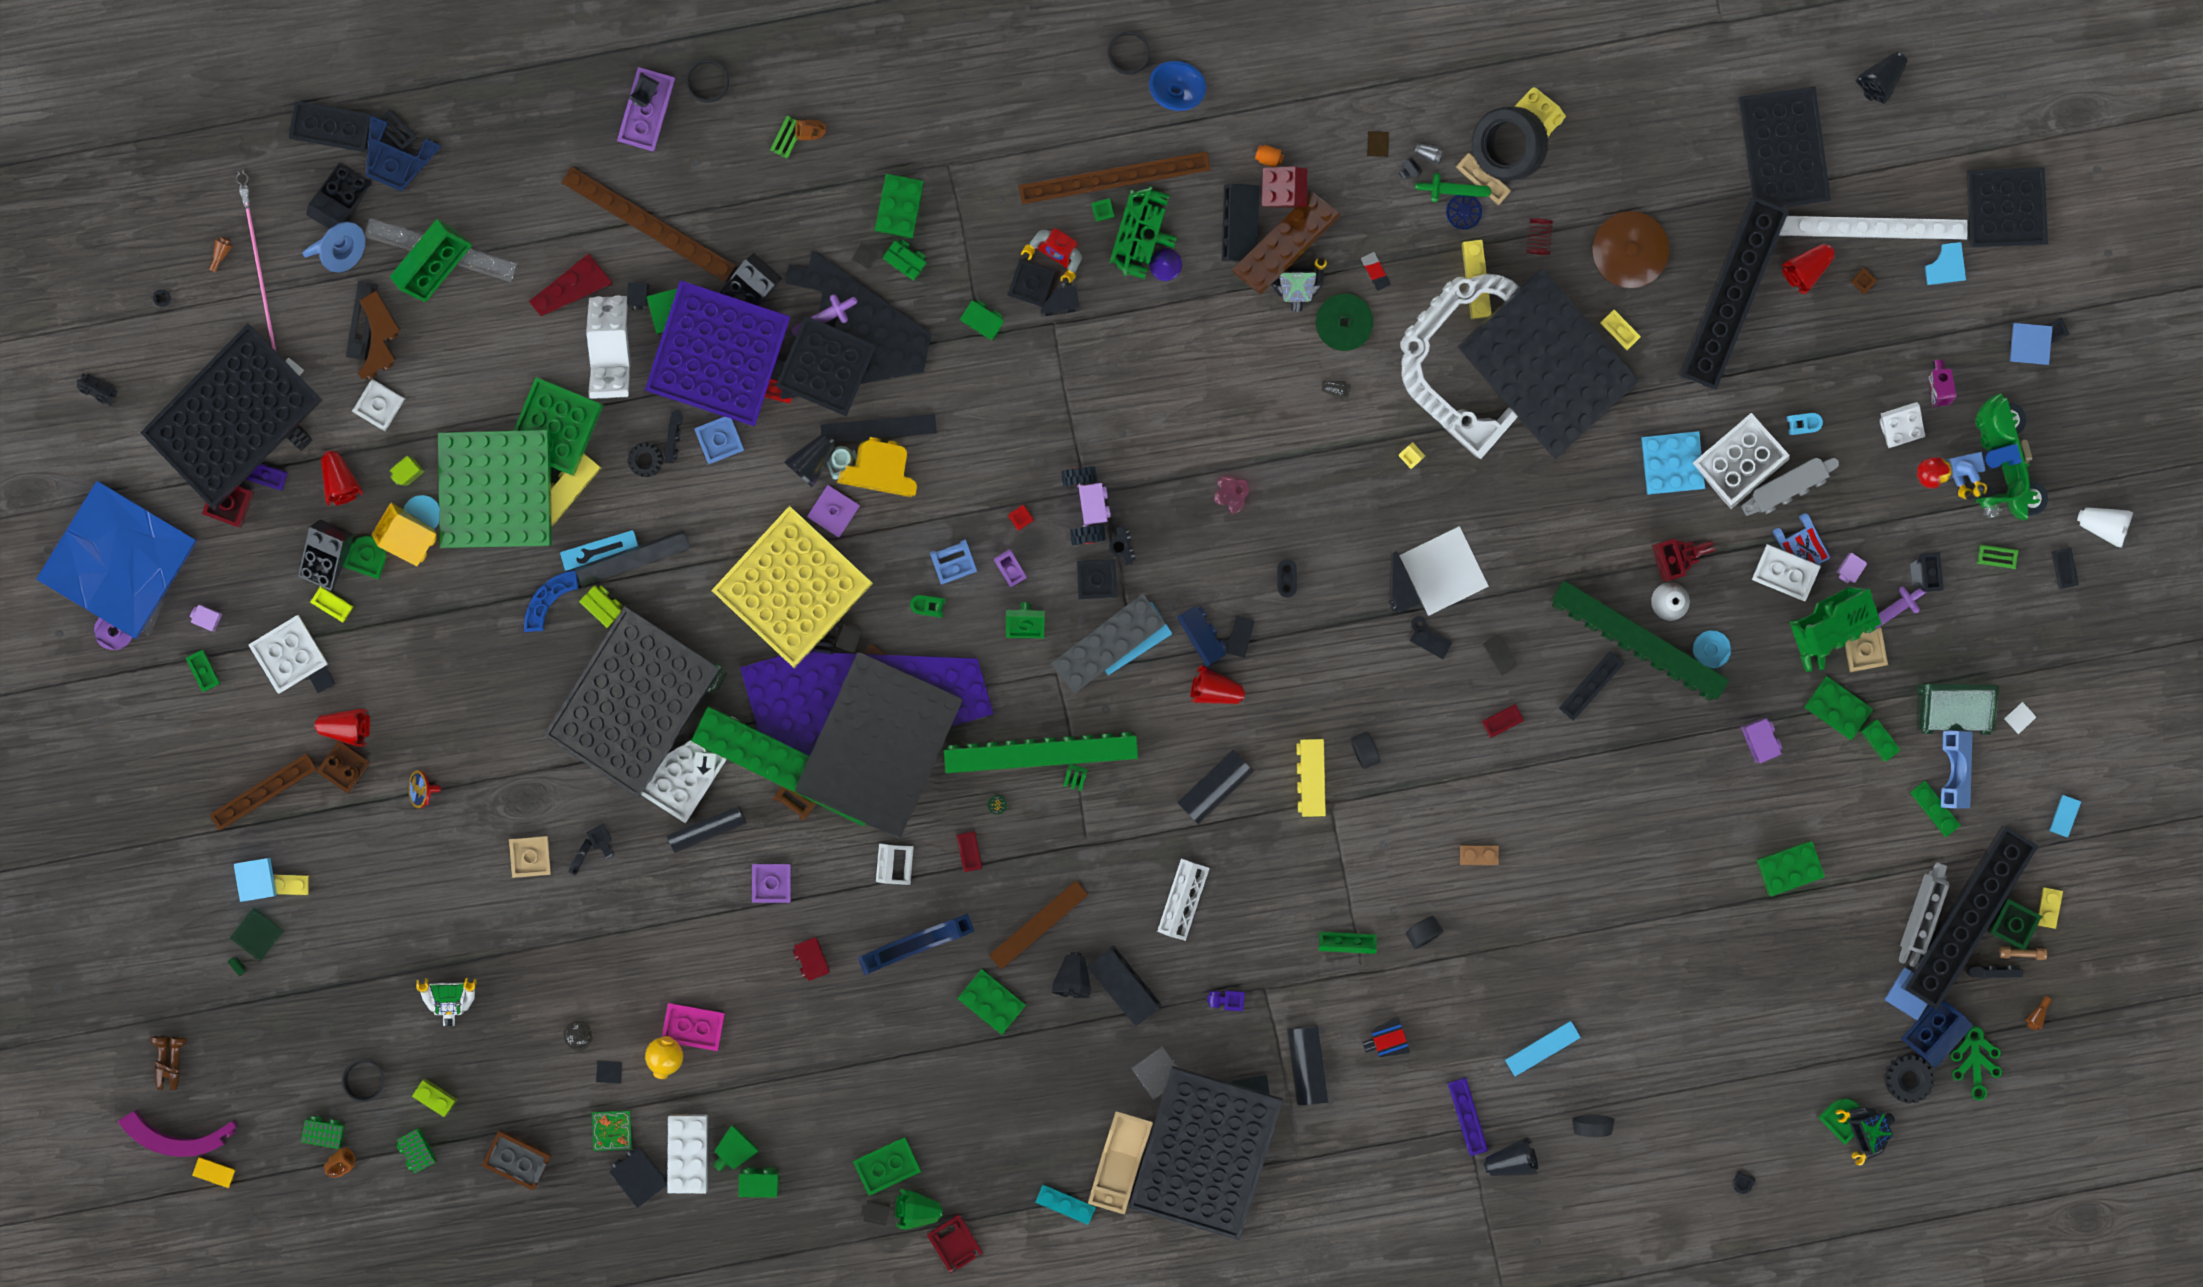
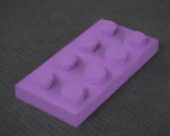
[617,67,676,152]

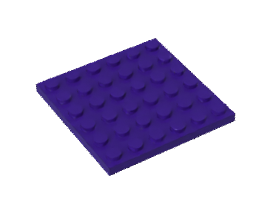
[645,280,791,426]

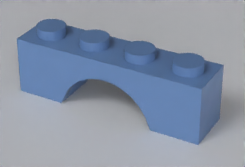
[1941,731,1973,808]

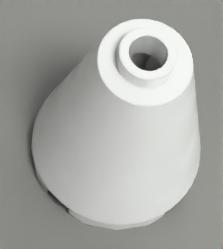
[2077,507,2133,548]
[1651,582,1690,621]

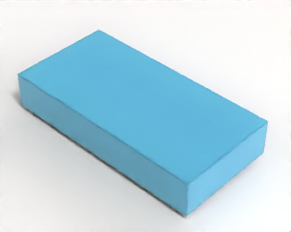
[2049,795,2081,838]

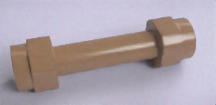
[1999,946,2047,960]

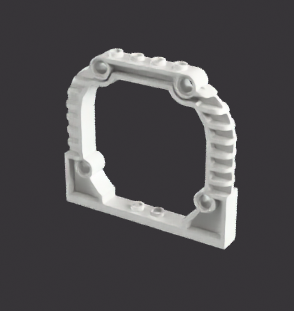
[1400,274,1520,459]

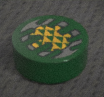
[988,795,1007,815]

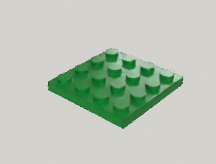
[514,377,604,476]

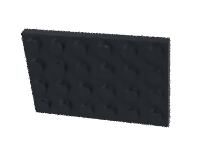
[1739,87,1831,208]

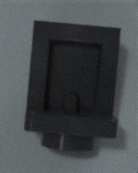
[629,74,660,107]

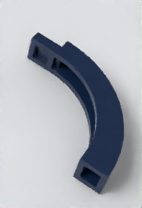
[857,913,975,975]

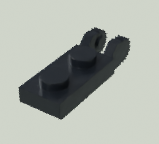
[664,410,683,464]
[1966,965,2023,978]

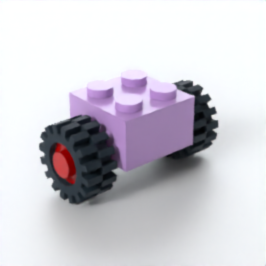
[1061,466,1110,545]

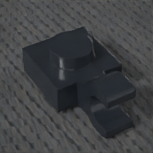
[586,824,614,859]

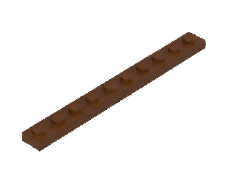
[1018,151,1211,205]
[561,167,736,283]

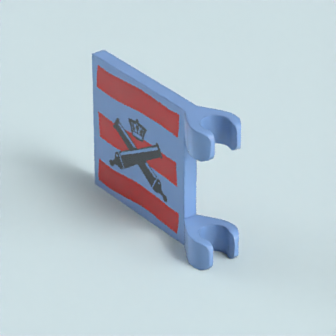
[1772,513,1830,565]

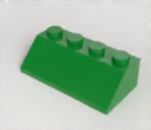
[390,219,472,303]

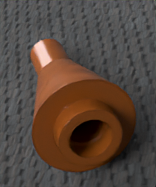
[209,236,233,272]
[2025,996,2052,1031]

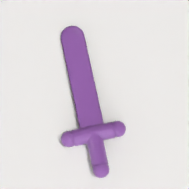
[792,295,857,337]
[1870,587,1926,633]

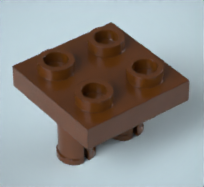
[316,741,371,794]

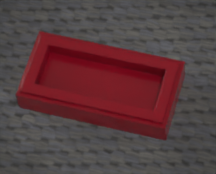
[1481,704,1524,738]
[956,831,983,872]

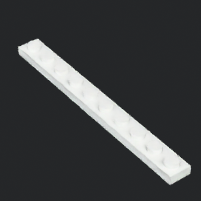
[1779,216,1968,240]

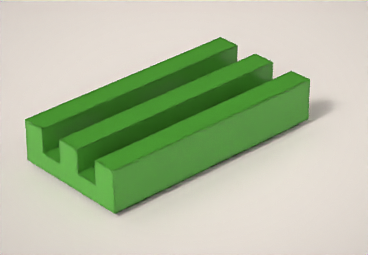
[770,116,797,159]
[1977,545,2018,569]

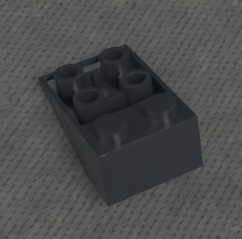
[306,163,371,229]
[719,253,782,306]
[298,519,354,591]

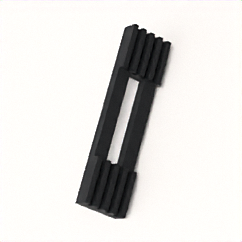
[346,281,378,360]

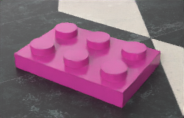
[662,1003,725,1051]

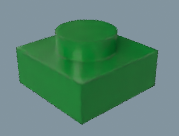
[1091,198,1114,222]

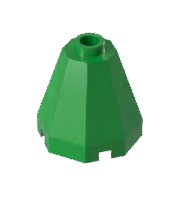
[895,1189,943,1230]

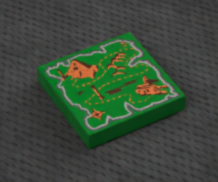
[592,1111,632,1151]

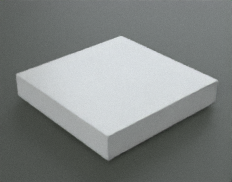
[352,379,405,432]

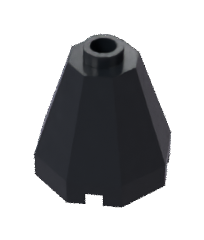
[1052,952,1091,998]

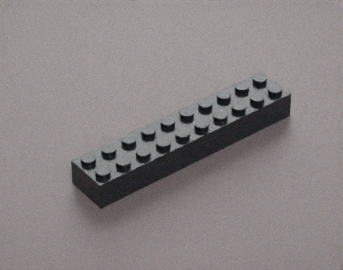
[1678,196,1789,390]
[1901,825,2039,1009]

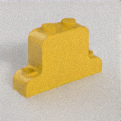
[837,437,917,497]

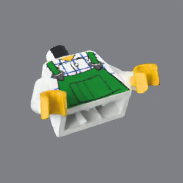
[417,978,477,1026]

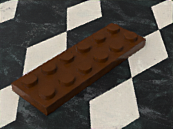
[1232,192,1340,295]

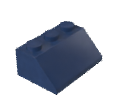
[1177,605,1227,666]
[1901,1000,1973,1068]

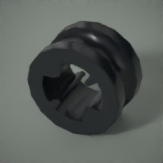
[153,290,171,307]

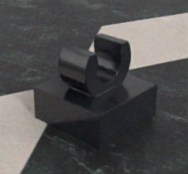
[1399,157,1423,179]

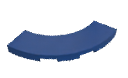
[524,570,579,632]

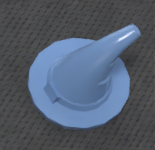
[302,222,365,273]

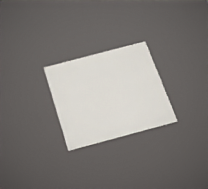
[1399,526,1489,616]

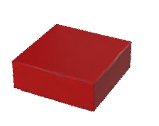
[1008,505,1034,531]

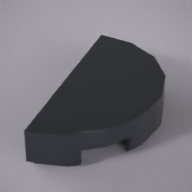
[569,839,592,876]

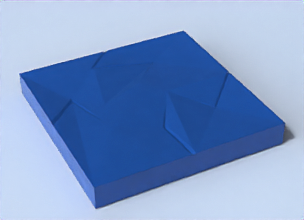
[36,481,197,639]

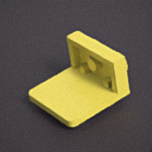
[1514,88,1566,137]

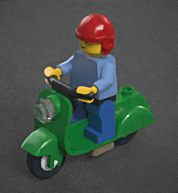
[1916,393,2048,521]

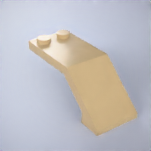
[1088,1112,1153,1215]

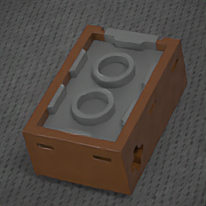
[481,1129,552,1191]

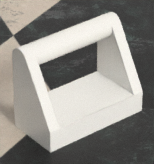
[876,844,914,885]

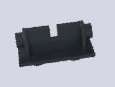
[77,373,118,406]

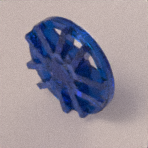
[1446,195,1482,230]

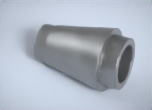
[1414,143,1444,165]

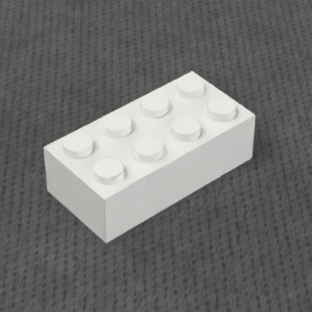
[668,1114,708,1193]

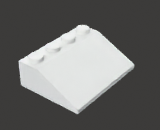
[1693,413,1790,509]

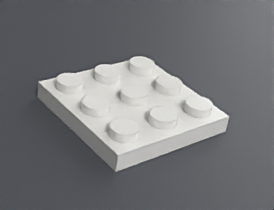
[249,615,328,694]

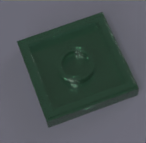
[230,908,284,962]

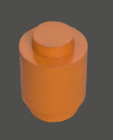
[1255,144,1284,167]

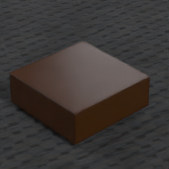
[1850,267,1878,295]

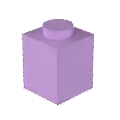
[1836,553,1867,584]
[190,605,222,631]

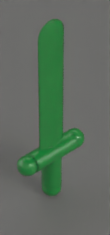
[1415,173,1491,203]

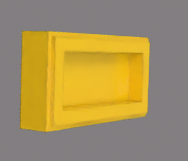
[192,1157,236,1188]

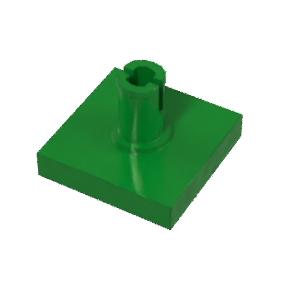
[1006,602,1045,639]

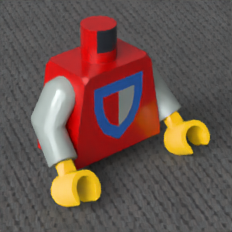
[1021,228,1082,282]

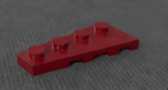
[529,253,613,317]

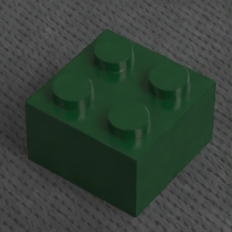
[1987,898,2042,950]

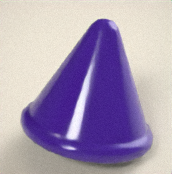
[1150,249,1182,281]

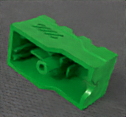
[1791,587,1882,657]

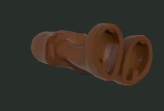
[150,1036,187,1090]

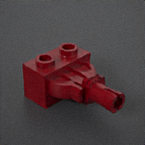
[1651,539,1715,581]

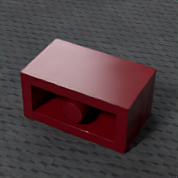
[792,936,831,981]

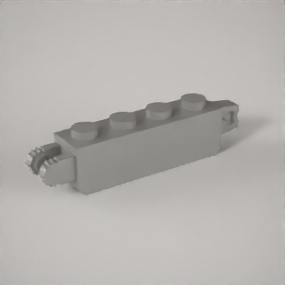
[1741,458,1839,516]
[1899,862,1949,967]

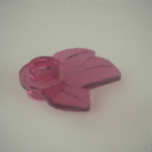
[1214,476,1249,514]

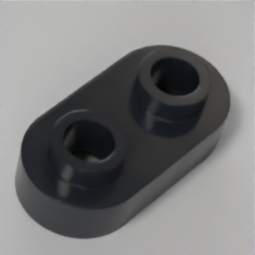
[1277,559,1297,598]

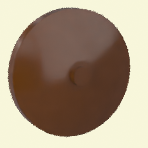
[1592,211,1669,288]

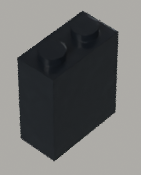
[609,1147,668,1208]

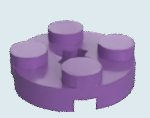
[94,618,133,650]

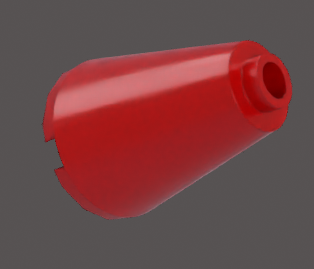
[1781,244,1835,294]
[321,450,363,506]
[1190,665,1245,704]
[314,708,371,747]

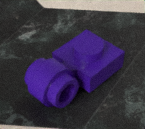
[1207,990,1245,1011]

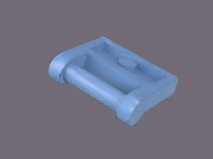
[930,539,977,585]

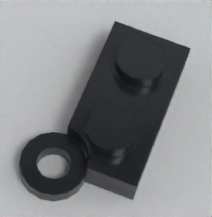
[1409,617,1452,659]

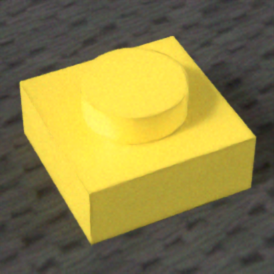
[1398,442,1425,469]

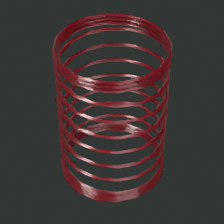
[1526,218,1553,255]

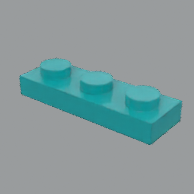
[1035,1184,1096,1225]

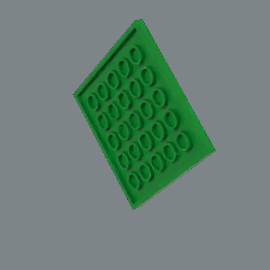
[438,430,552,548]

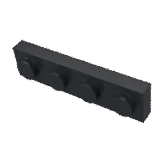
[1559,651,1624,721]

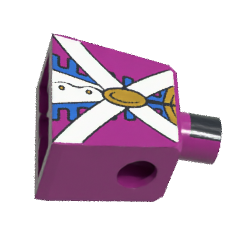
[1929,360,1956,407]

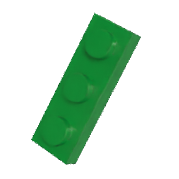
[1909,781,1961,838]
[1319,932,1377,954]

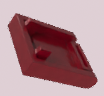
[927,1214,983,1274]

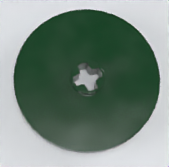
[1316,293,1373,351]

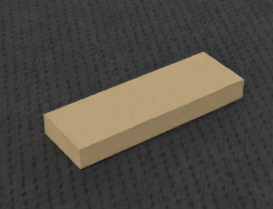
[1455,153,1512,205]

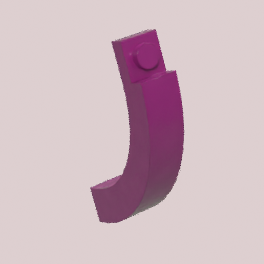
[117,1110,239,1157]

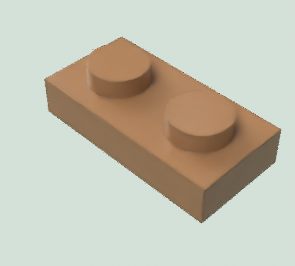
[1460,845,1499,865]

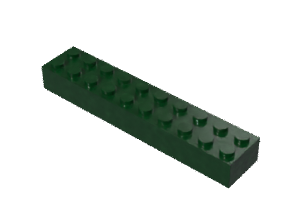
[1549,581,1729,701]

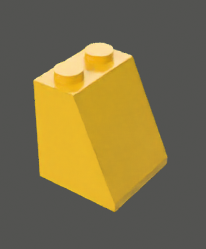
[371,502,437,566]

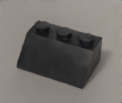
[1041,282,1079,317]

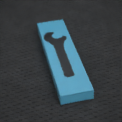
[560,530,638,571]

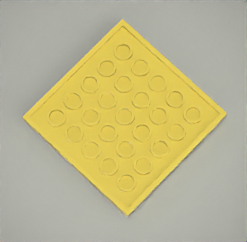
[711,506,873,668]

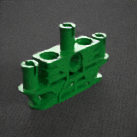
[1109,186,1177,280]

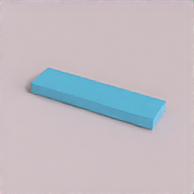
[1505,1021,1581,1076]

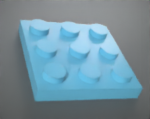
[1641,432,1705,495]

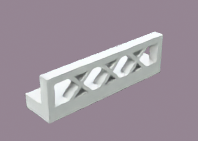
[1157,859,1209,941]

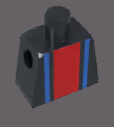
[1362,1017,1410,1057]

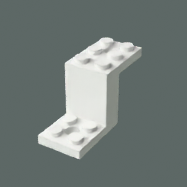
[586,296,631,398]

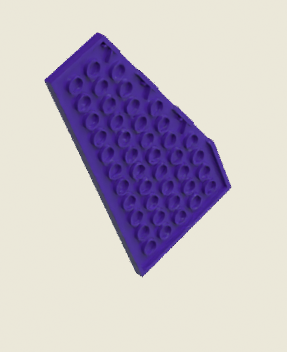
[740,652,993,756]

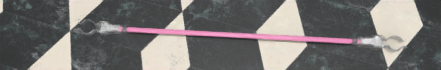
[236,170,277,352]

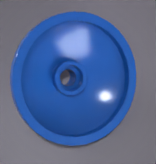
[1149,61,1206,111]

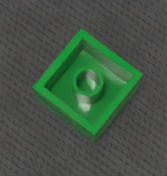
[738,1167,780,1198]

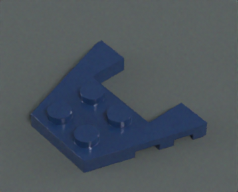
[366,116,441,192]

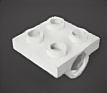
[1880,402,1925,448]

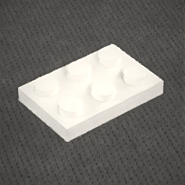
[1752,544,1821,601]

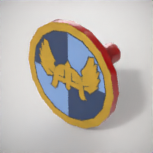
[408,770,441,808]

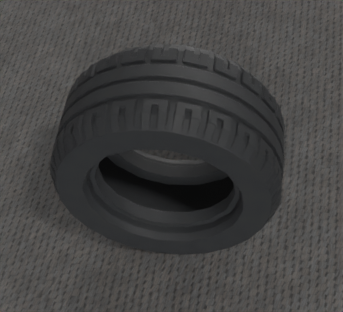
[1471,106,1549,180]

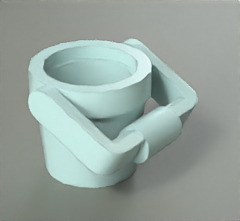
[827,446,857,479]

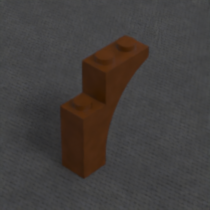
[358,290,401,380]

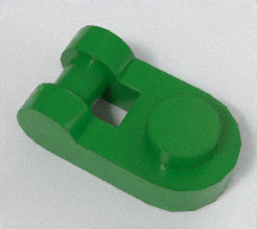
[910,595,946,618]

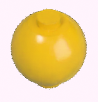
[645,1036,683,1079]

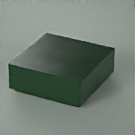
[227,956,247,976]

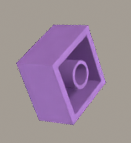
[1741,718,1782,763]

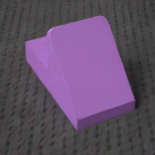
[994,549,1027,588]

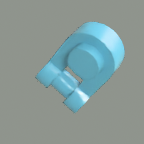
[1787,413,1823,435]

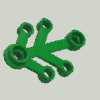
[1950,1026,2002,1101]

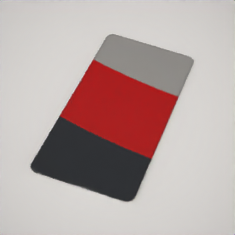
[1361,252,1390,291]

